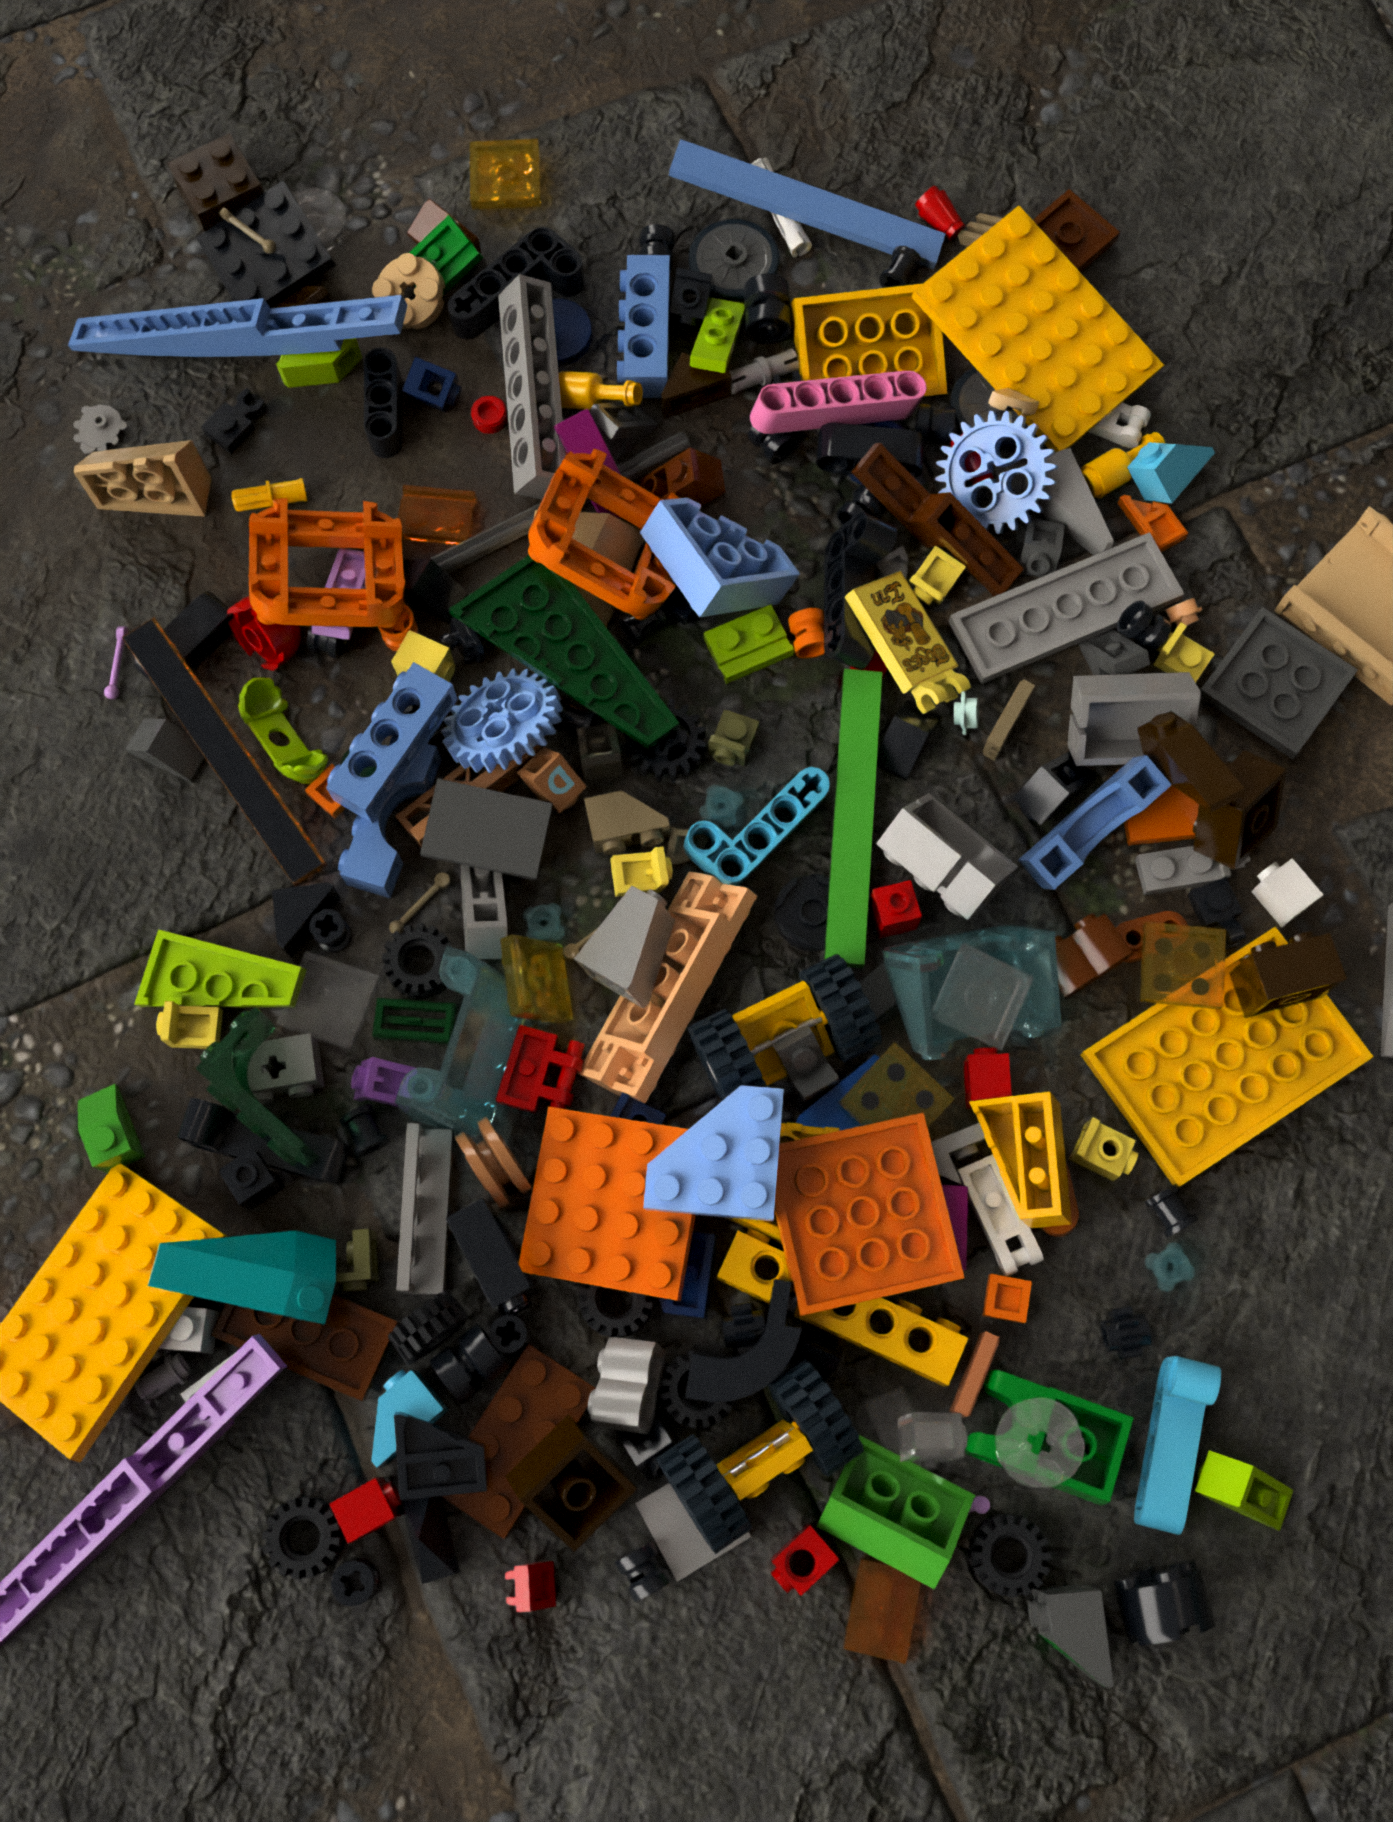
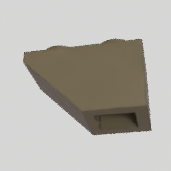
[584,790,670,855]

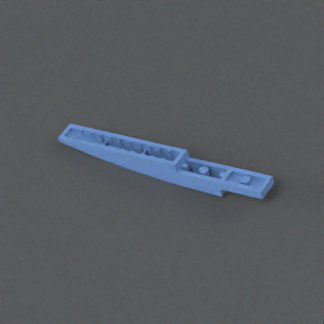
[68,295,408,357]

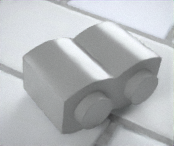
[588,1337,666,1434]

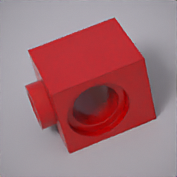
[869,880,922,939]
[963,1047,1012,1109]
[329,1477,402,1544]
[771,1524,840,1596]

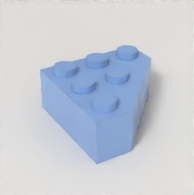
[640,497,800,618]
[643,1085,784,1221]

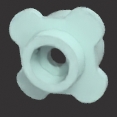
[954,691,979,735]

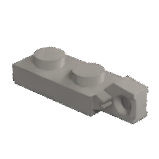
[1135,846,1250,895]

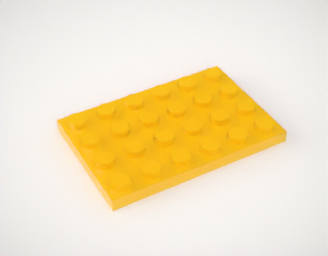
[912,205,1164,452]
[1080,926,1374,1187]
[0,1163,228,1463]

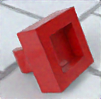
[505,1561,556,1612]

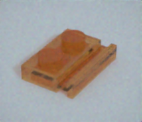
[398,485,477,545]
[843,1558,921,1664]

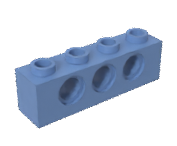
[617,255,670,398]
[326,662,458,823]

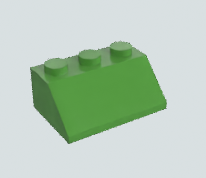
[816,1435,975,1589]

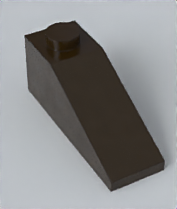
[1137,711,1246,812]

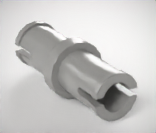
[729,348,800,394]

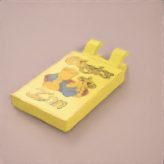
[845,571,971,714]

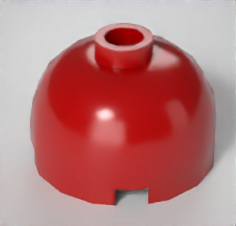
[227,596,301,671]

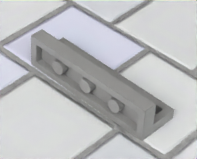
[396,1123,454,1295]

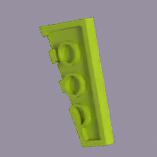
[134,929,307,1008]

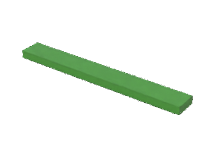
[824,669,882,968]

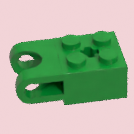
[963,1369,1134,1506]

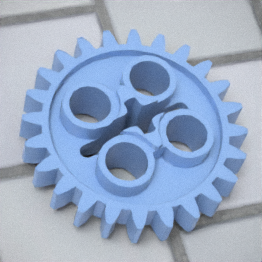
[935,411,1058,534]
[441,669,563,773]

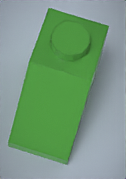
[78,1084,146,1174]

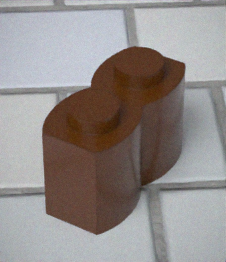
[1038,913,1133,999]

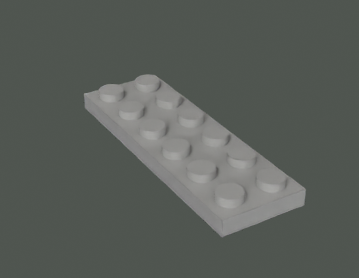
[948,532,1185,684]

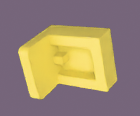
[909,546,966,605]
[610,846,673,897]
[156,1001,223,1049]

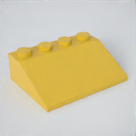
[790,284,947,397]

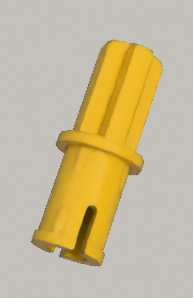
[232,478,307,512]

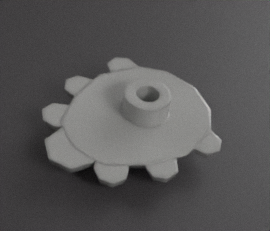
[73,404,127,454]

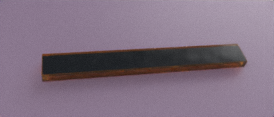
[122,617,327,886]

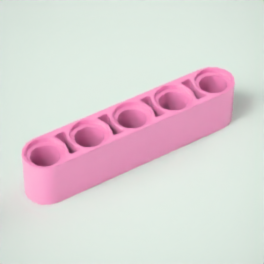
[750,371,927,434]

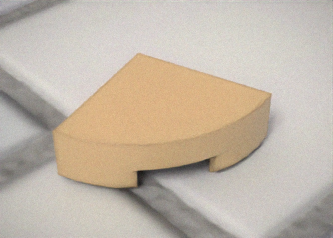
[988,388,1039,416]

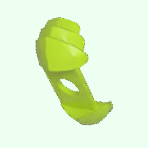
[238,677,328,784]

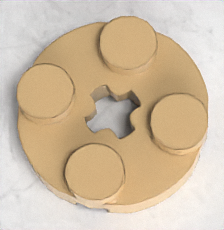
[372,253,445,330]

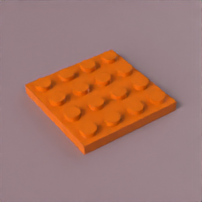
[519,1107,696,1301]
[774,1113,965,1316]

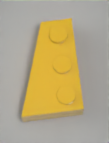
[969,1092,1072,1228]

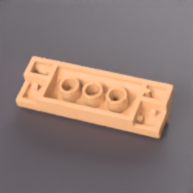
[578,871,757,1103]

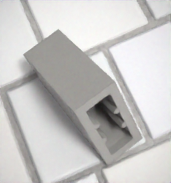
[574,886,675,1009]

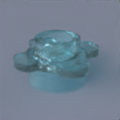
[700,785,743,827]
[523,903,565,944]
[1145,1243,1195,1292]

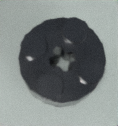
[1114,1560,1216,1646]

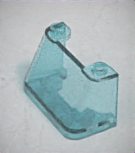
[883,925,1061,1060]
[395,946,529,1136]

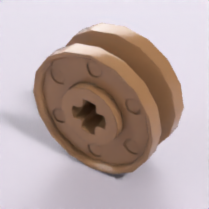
[455,1116,532,1209]

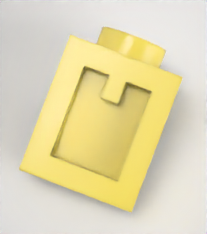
[1154,622,1214,683]

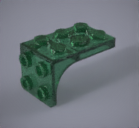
[196,1007,319,1168]

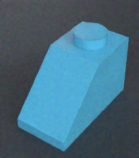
[1127,442,1215,503]
[371,1369,449,1468]

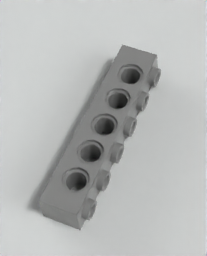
[498,274,566,499]

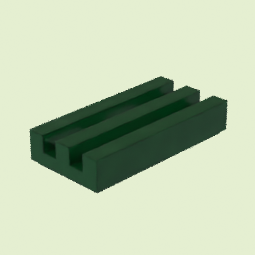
[372,998,457,1045]

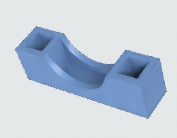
[338,736,442,898]
[1018,755,1172,890]

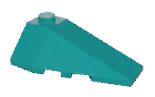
[147,1231,336,1324]

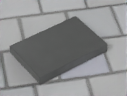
[420,778,553,881]

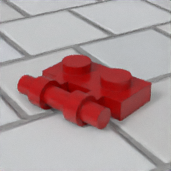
[495,1024,585,1114]

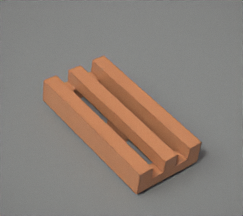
[949,1331,1000,1418]

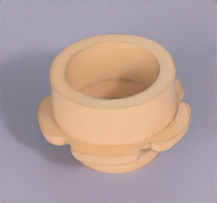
[1166,598,1203,627]

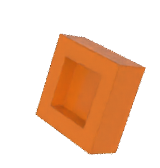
[305,763,345,819]
[982,1274,1032,1324]

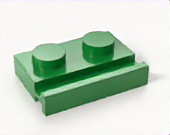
[409,215,484,297]

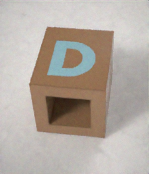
[517,747,587,813]

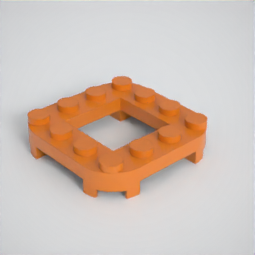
[528,449,680,620]
[248,498,405,628]

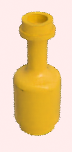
[559,371,643,410]
[1081,432,1165,498]

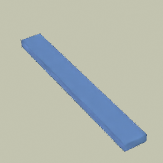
[668,139,946,269]

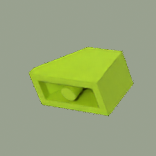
[1195,1450,1294,1531]

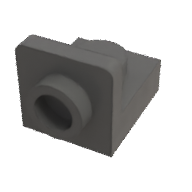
[1019,518,1065,578]

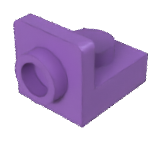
[351,1057,418,1109]

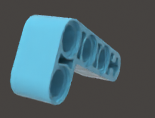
[683,767,830,886]
[1134,1356,1221,1535]

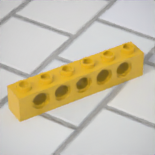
[717,1228,968,1387]

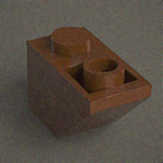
[640,447,726,508]

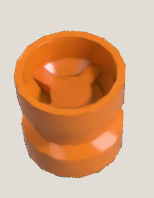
[377,604,419,651]
[788,608,825,659]

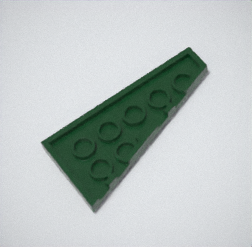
[449,555,680,749]

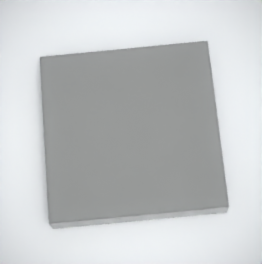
[635,1483,751,1582]

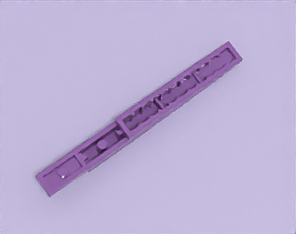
[0,1334,287,1646]

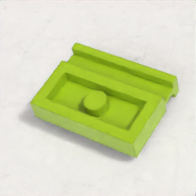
[703,604,794,684]

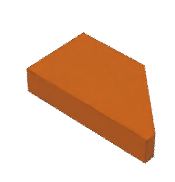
[1117,495,1188,552]

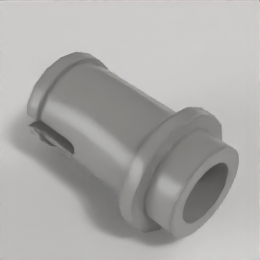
[134,1353,192,1404]

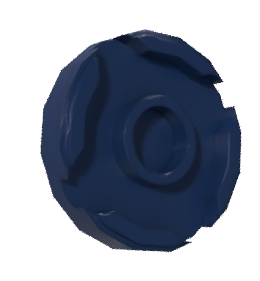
[552,298,592,366]

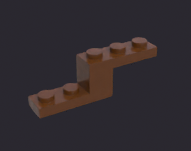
[851,443,1024,597]

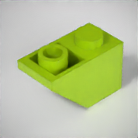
[276,338,362,388]

